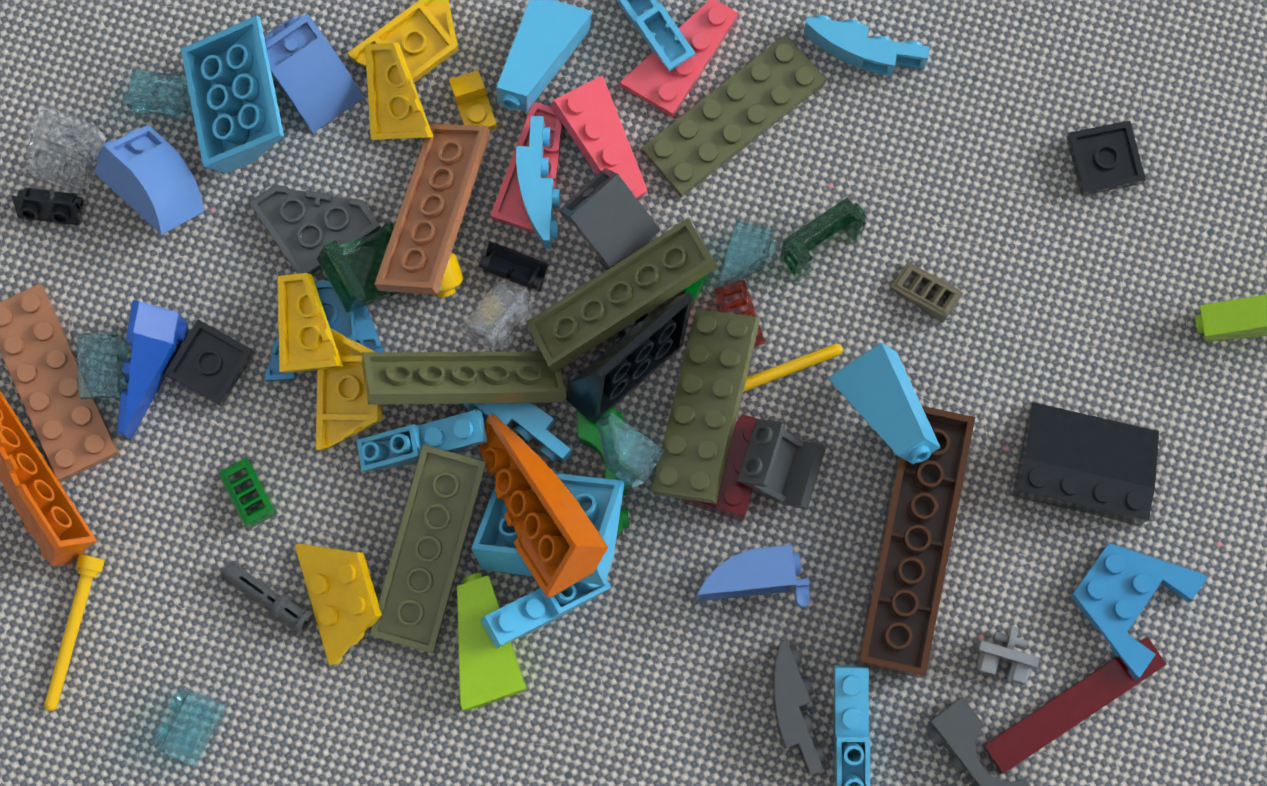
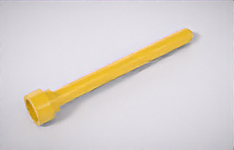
[743,343,843,392]
[44,554,105,711]

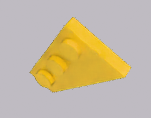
[365,43,433,140]
[277,273,343,373]

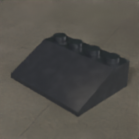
[566,292,693,424]
[1012,402,1159,526]

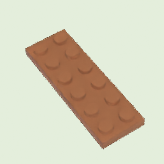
[374,124,491,295]
[0,283,120,482]

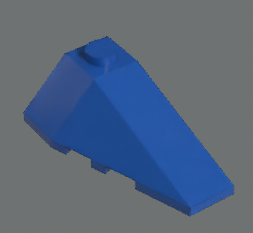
[117,300,188,440]

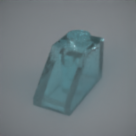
[718,220,777,289]
[597,413,665,488]

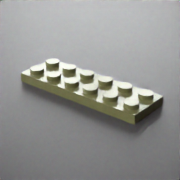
[641,34,827,198]
[526,218,718,372]
[651,309,760,504]
[362,351,566,405]
[369,444,487,653]

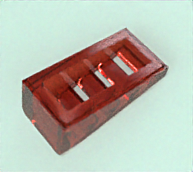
[714,280,765,347]

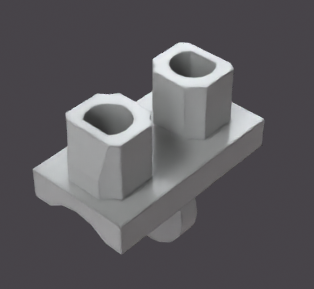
[974,626,1040,685]

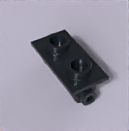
[12,187,83,225]
[479,241,549,291]

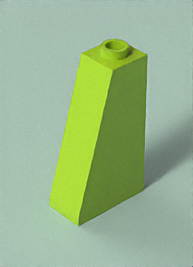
[1195,294,1267,342]
[457,573,528,712]

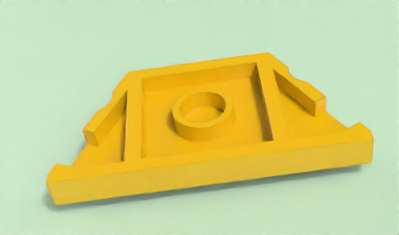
[347,0,459,83]
[316,328,382,450]
[295,544,382,666]

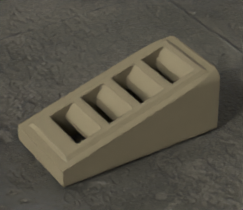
[890,262,963,323]

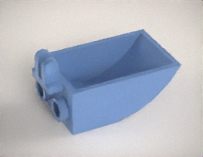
[264,13,364,133]
[94,125,204,235]
[695,545,810,608]

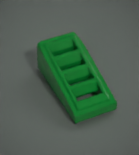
[218,457,278,529]

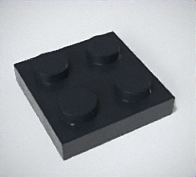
[1066,120,1146,196]
[164,319,255,407]

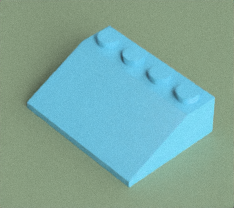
[181,16,284,173]
[471,473,624,585]

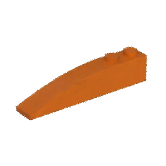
[0,391,97,567]
[478,414,608,597]

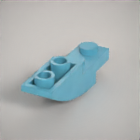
[804,15,930,76]
[516,116,560,249]
[460,403,572,464]
[356,410,488,472]
[480,579,612,649]
[833,665,870,786]

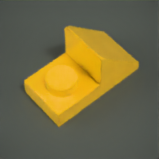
[449,70,497,131]

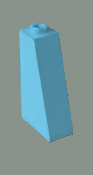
[496,0,592,112]
[829,342,941,464]

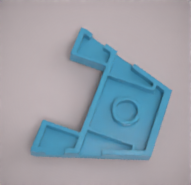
[265,279,385,382]
[1070,543,1208,680]

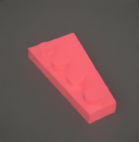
[620,0,738,118]
[550,75,648,199]
[490,102,562,234]

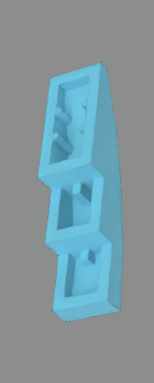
[616,0,695,72]

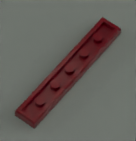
[983,637,1167,774]

